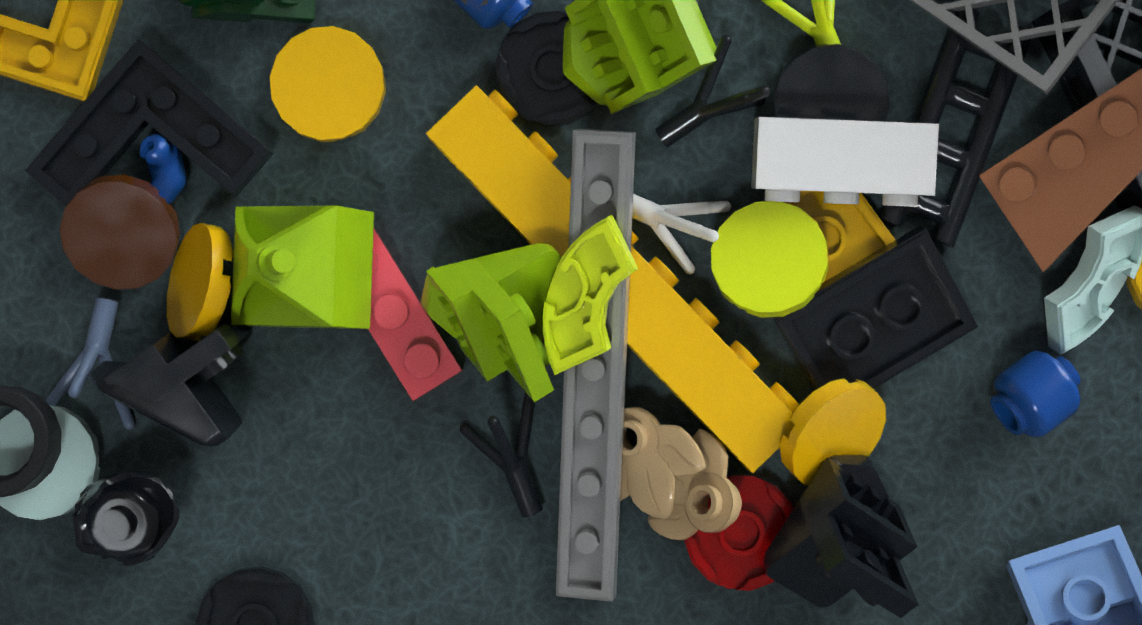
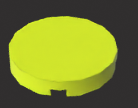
[711,201,828,318]

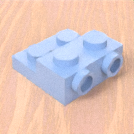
[1006,525,1142,625]

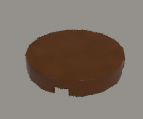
[59,175,181,290]

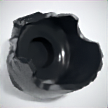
[72,471,179,566]

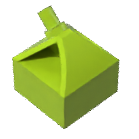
[231,205,374,329]

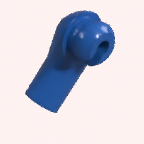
[139,134,187,205]

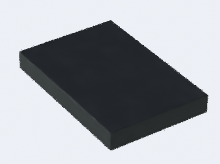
[772,226,978,391]

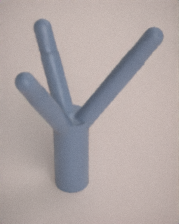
[46,298,135,430]

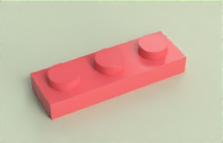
[368,228,463,401]

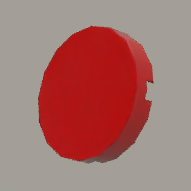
[683,475,793,591]

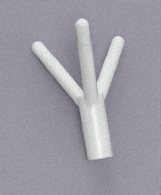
[632,194,731,274]

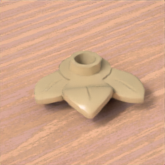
[620,407,706,519]
[648,429,742,540]

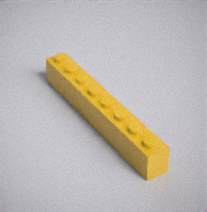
[426,85,799,473]

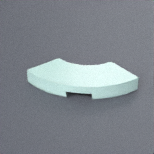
[1044,205,1142,354]

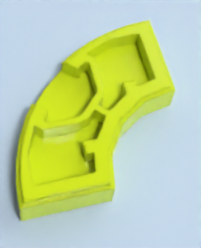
[543,215,638,375]

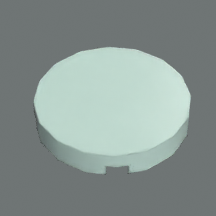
[0,405,100,520]

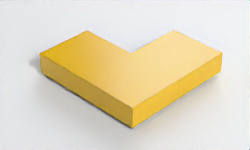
[0,0,124,102]

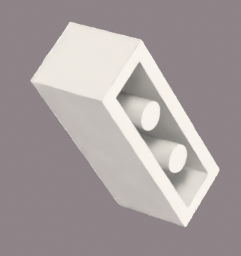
[751,117,939,207]

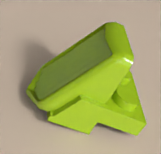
[563,0,717,114]
[421,243,561,402]

